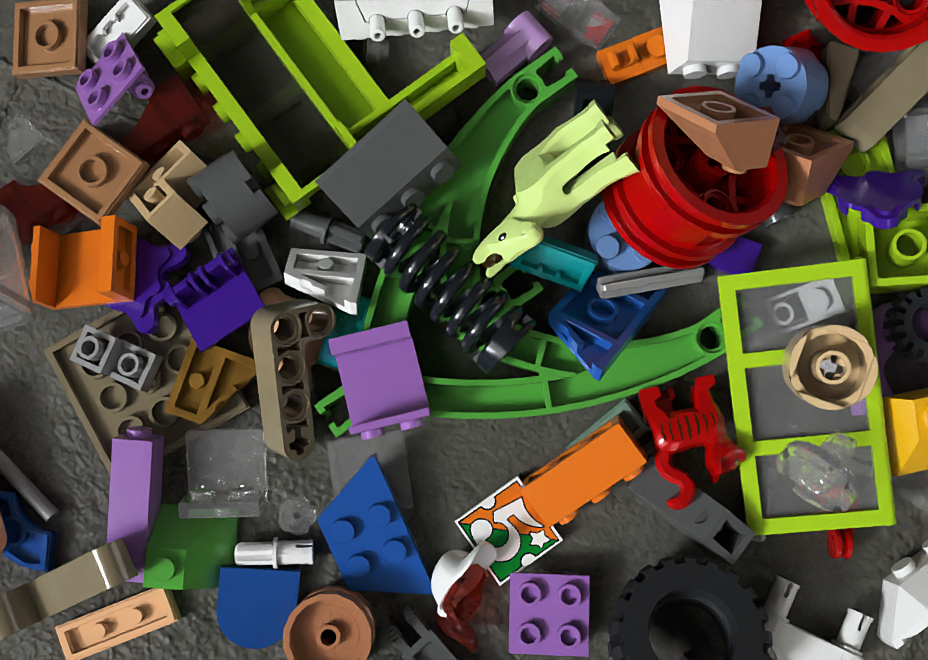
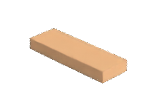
[55,588,182,660]

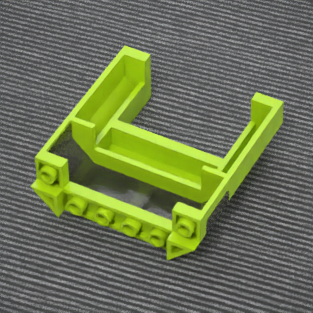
[153,0,486,221]

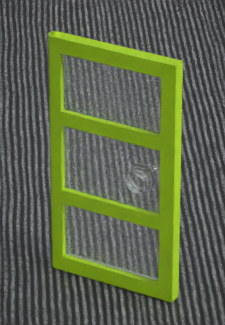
[717,257,897,536]

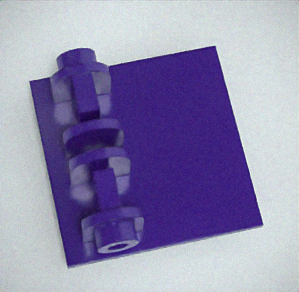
[163,247,265,353]

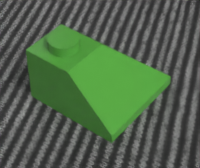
[143,502,240,590]

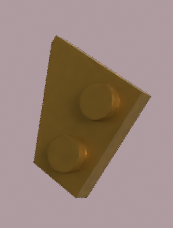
[164,337,256,424]

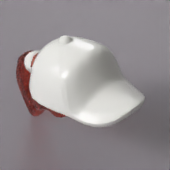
[431,541,496,653]

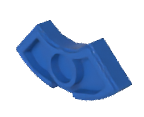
[0,490,56,572]

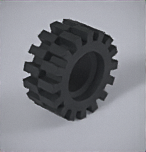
[883,287,928,362]

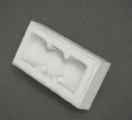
[86,0,157,64]

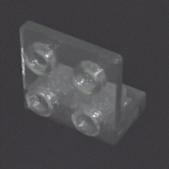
[178,428,268,519]

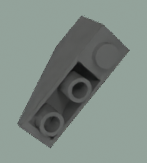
[626,455,756,566]

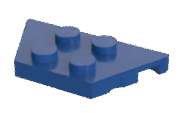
[548,271,669,381]
[317,453,432,594]

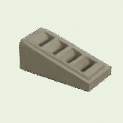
[817,42,859,132]

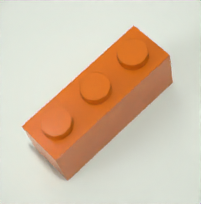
[521,415,647,528]

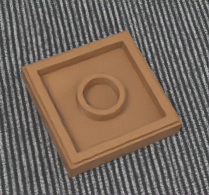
[12,0,88,79]
[37,118,150,226]

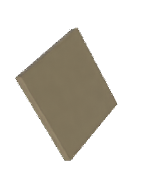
[43,275,253,475]

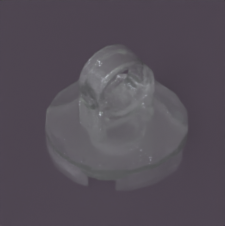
[776,430,860,512]

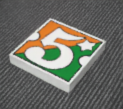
[455,476,563,586]

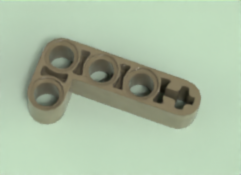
[833,40,928,153]
[251,299,336,461]
[0,538,138,640]

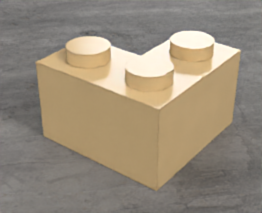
[128,140,208,250]

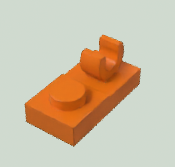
[596,26,667,87]

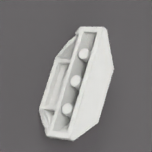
[877,539,928,649]

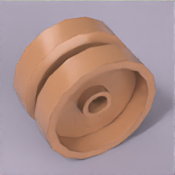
[283,585,377,660]

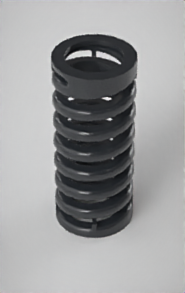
[364,203,538,374]

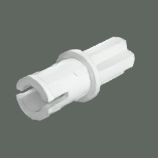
[234,537,314,569]

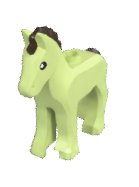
[472,99,640,278]

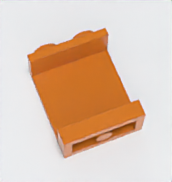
[28,215,137,310]

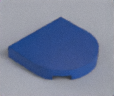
[216,565,300,649]

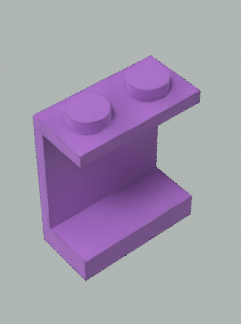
[328,320,431,441]

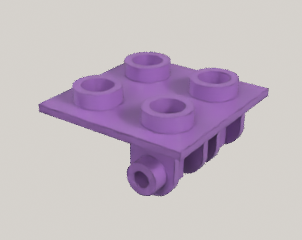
[75,32,155,126]
[509,571,590,657]

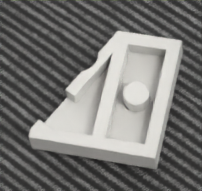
[284,248,367,315]

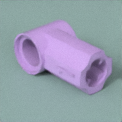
[480,11,554,86]

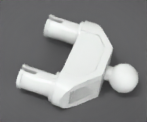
[758,575,874,660]

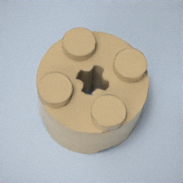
[782,324,878,410]

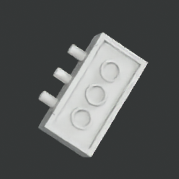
[334,0,494,42]

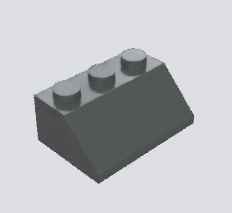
[315,99,463,239]

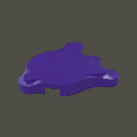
[826,169,926,229]
[104,237,191,335]

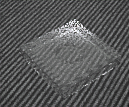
[326,430,414,509]

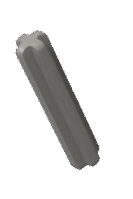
[596,266,705,299]

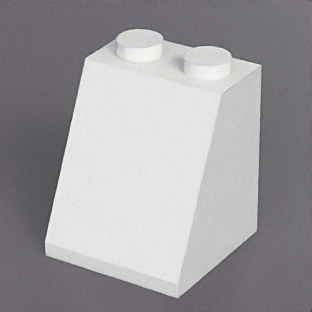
[659,0,762,79]

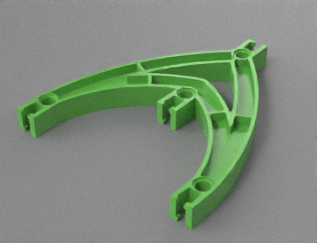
[314,46,763,438]

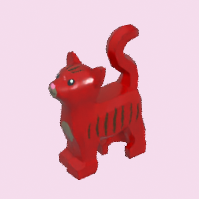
[638,374,746,510]

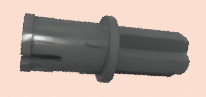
[290,209,367,253]

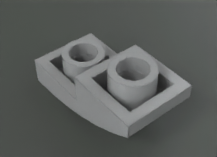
[69,324,164,393]

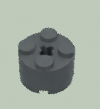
[186,149,279,245]

